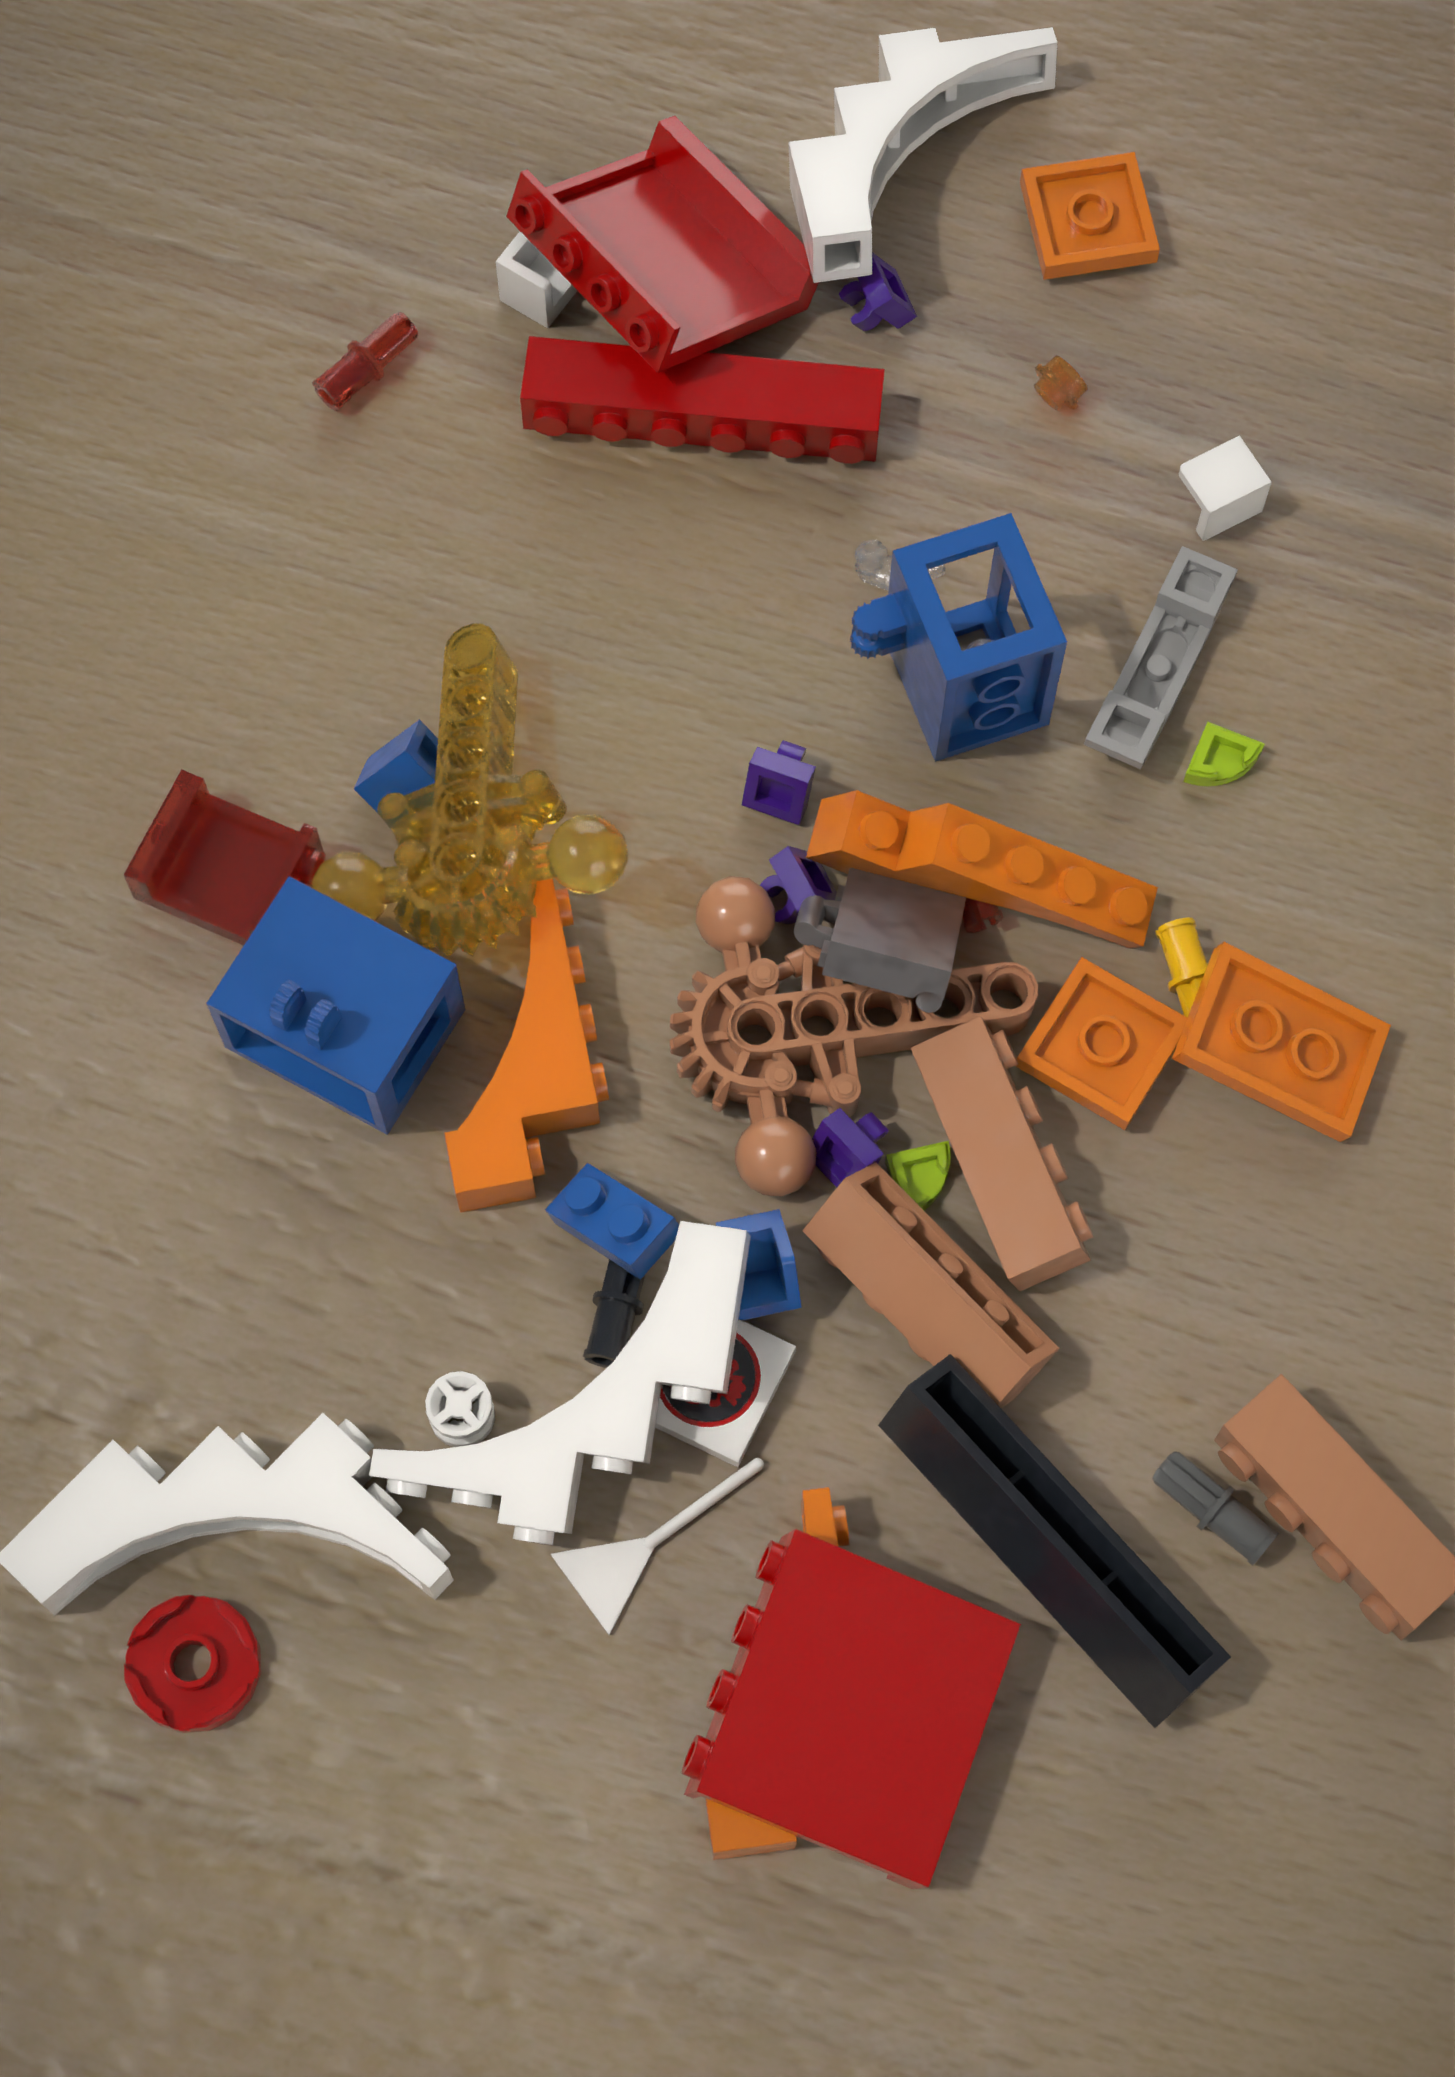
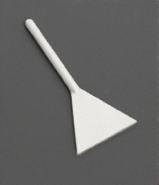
[551,1458,764,1635]

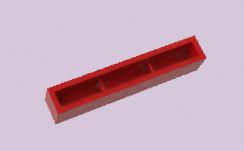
[520,336,885,464]

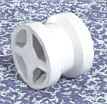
[425,1371,495,1447]

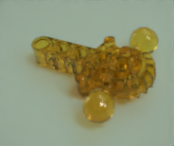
[311,623,629,957]

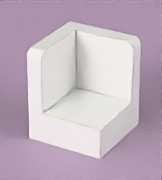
[496,232,577,328]
[1179,435,1271,541]

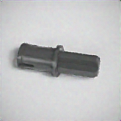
[1152,1452,1279,1566]

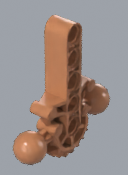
[670,876,1038,1197]

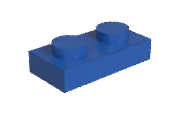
[545,1162,679,1280]

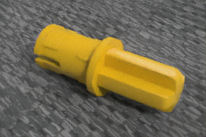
[1155,917,1208,1018]

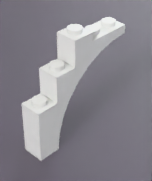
[789,27,1057,283]
[369,1221,751,1545]
[0,1413,454,1616]

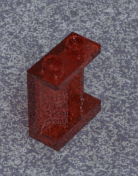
[123,769,326,946]

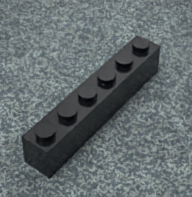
[878,1354,1231,1728]

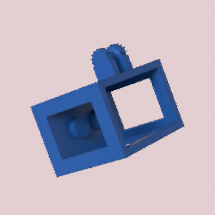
[850,513,1067,762]
[206,876,466,1135]

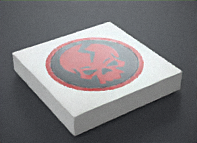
[655,1320,796,1467]

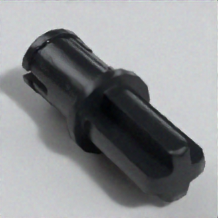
[583,1259,645,1368]

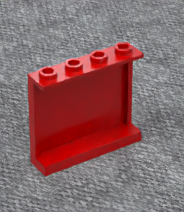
[506,115,819,373]
[682,1529,1021,1889]

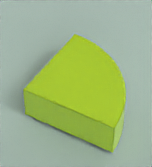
[1183,721,1265,786]
[885,1140,951,1211]

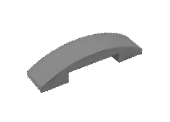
[1084,546,1238,769]

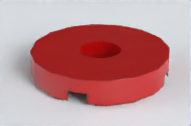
[124,1595,261,1733]

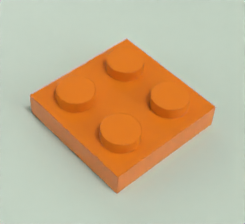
[1020,152,1160,280]
[1016,957,1187,1130]

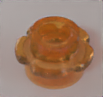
[1034,355,1088,411]

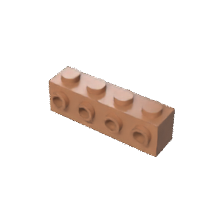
[911,1016,1094,1292]
[802,1162,1060,1408]
[1214,1374,1455,1641]

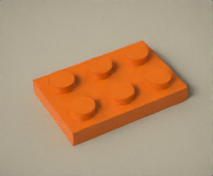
[1172,942,1391,1142]

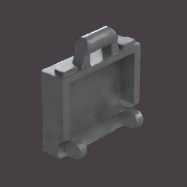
[794,868,966,1013]

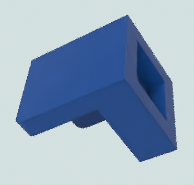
[354,719,462,830]
[715,1209,802,1320]

